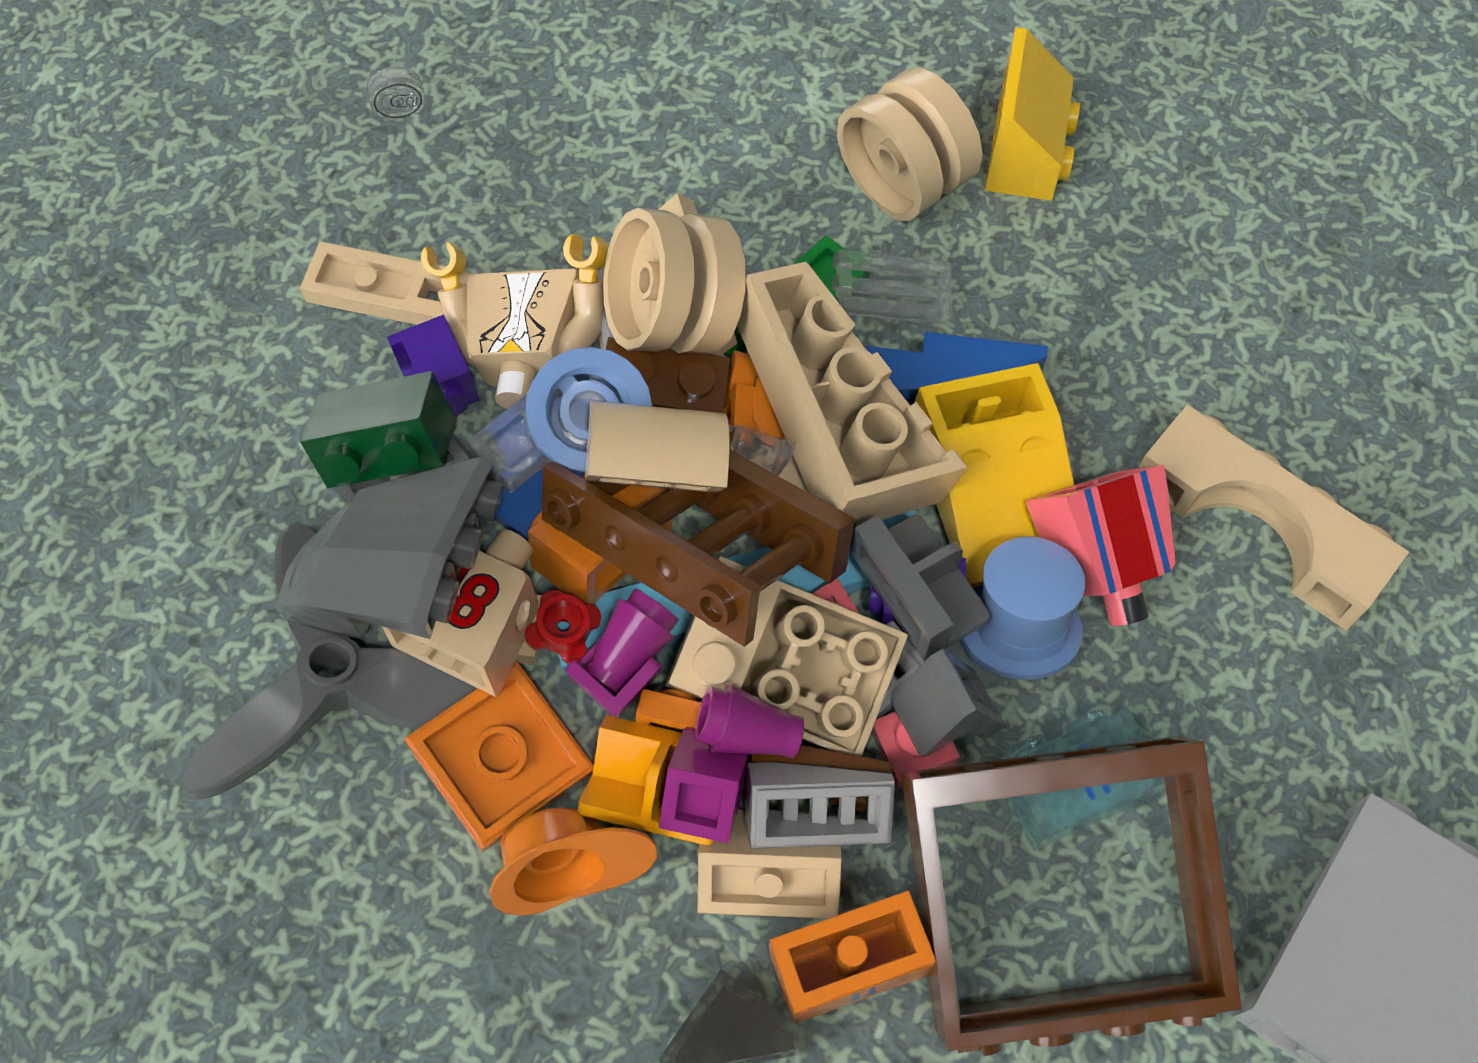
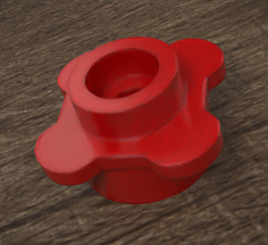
[525,590,602,664]

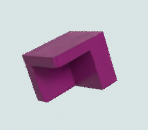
[564,636,662,719]
[659,727,749,843]

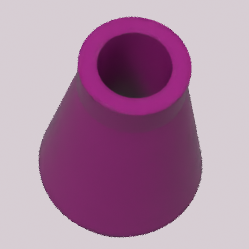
[585,588,679,694]
[695,683,804,758]

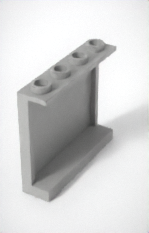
[1233,793,1478,1063]

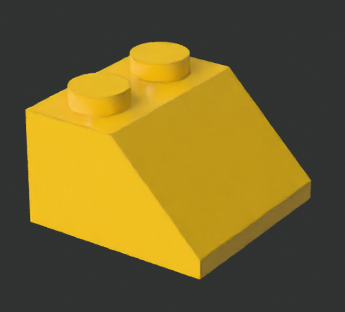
[985,27,1080,201]

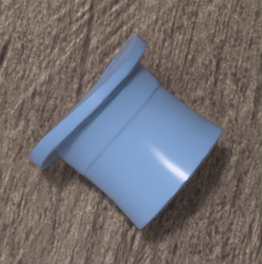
[525,347,652,474]
[961,537,1085,680]

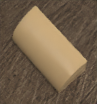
[584,400,729,493]

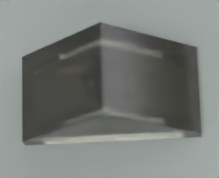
[659,969,811,1063]

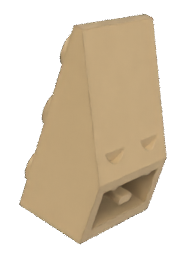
[664,556,908,757]

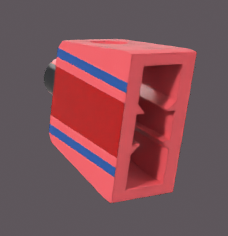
[1026,465,1176,626]

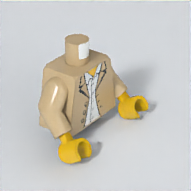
[421,234,609,411]

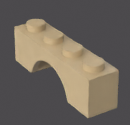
[1139,404,1409,631]

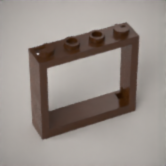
[901,736,1242,1057]

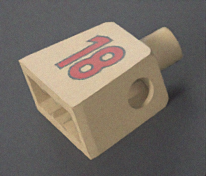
[382,529,539,697]

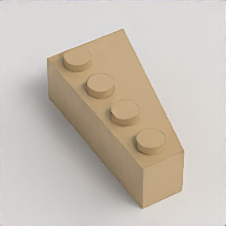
[737,262,968,527]

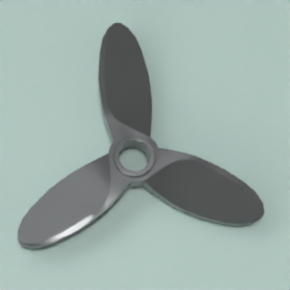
[182,522,477,800]

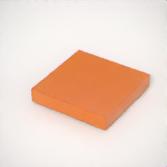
[404,662,594,853]

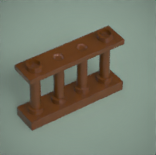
[542,449,855,647]

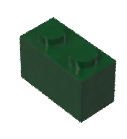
[300,371,456,489]

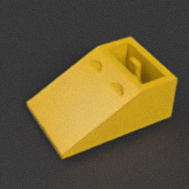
[915,363,1074,587]

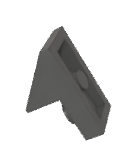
[892,648,1006,756]

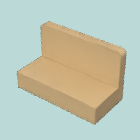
[697,809,842,919]

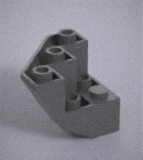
[275,457,504,640]

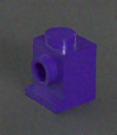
[387,314,480,416]

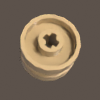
[837,67,983,221]
[603,207,746,355]

